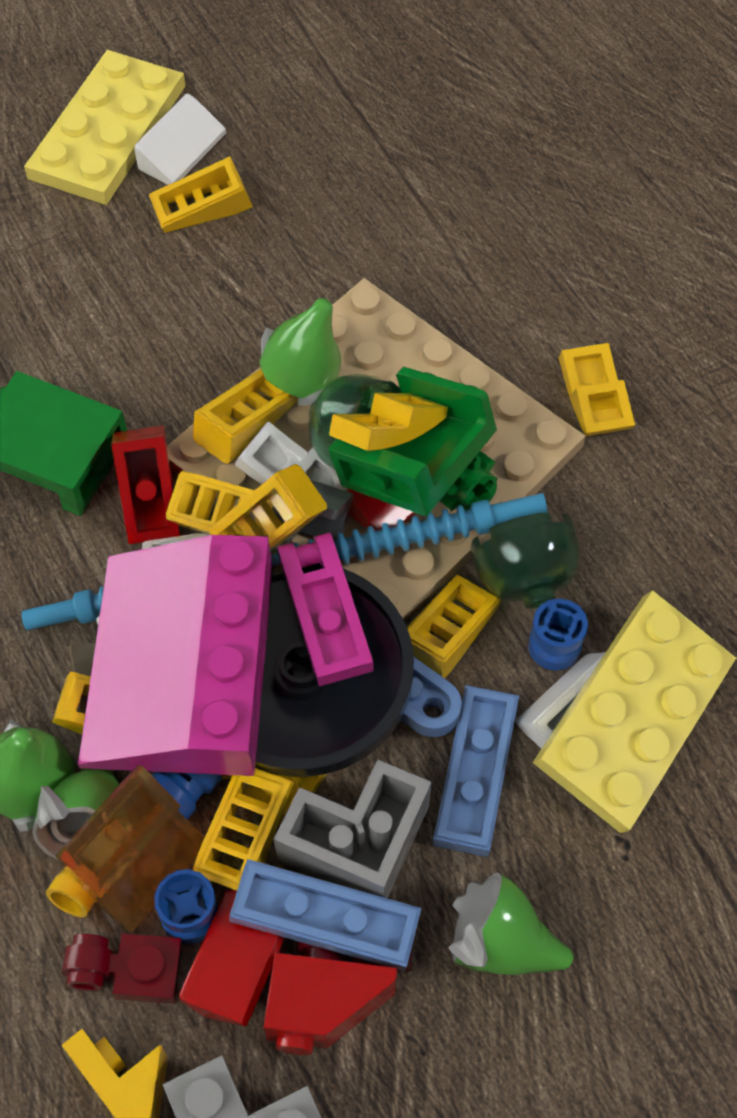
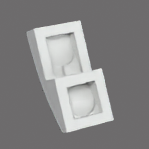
[234,422,346,491]

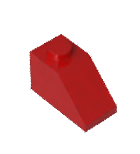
[111,425,180,544]
[263,953,397,1056]

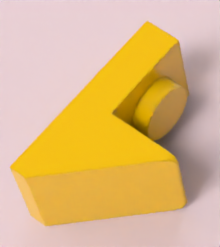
[61,1029,168,1118]

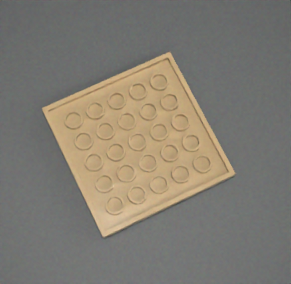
[167,278,586,623]

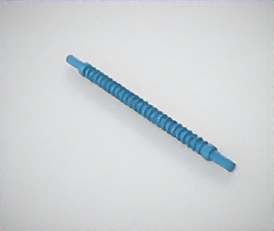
[21,493,548,631]

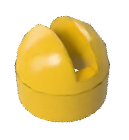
[46,865,99,918]

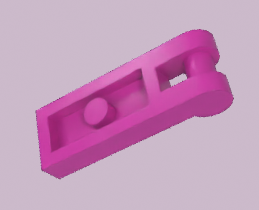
[277,532,374,686]

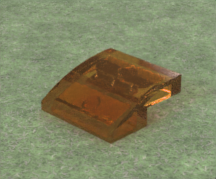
[55,765,204,933]

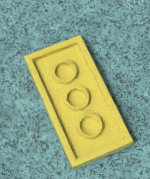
[24,50,185,205]
[532,590,736,833]

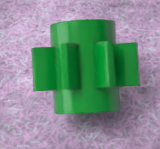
[440,451,498,511]

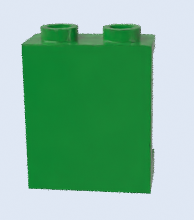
[328,367,497,517]
[0,371,127,517]

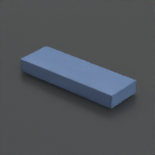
[432,685,519,858]
[229,859,421,972]

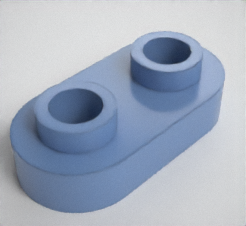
[401,657,462,737]

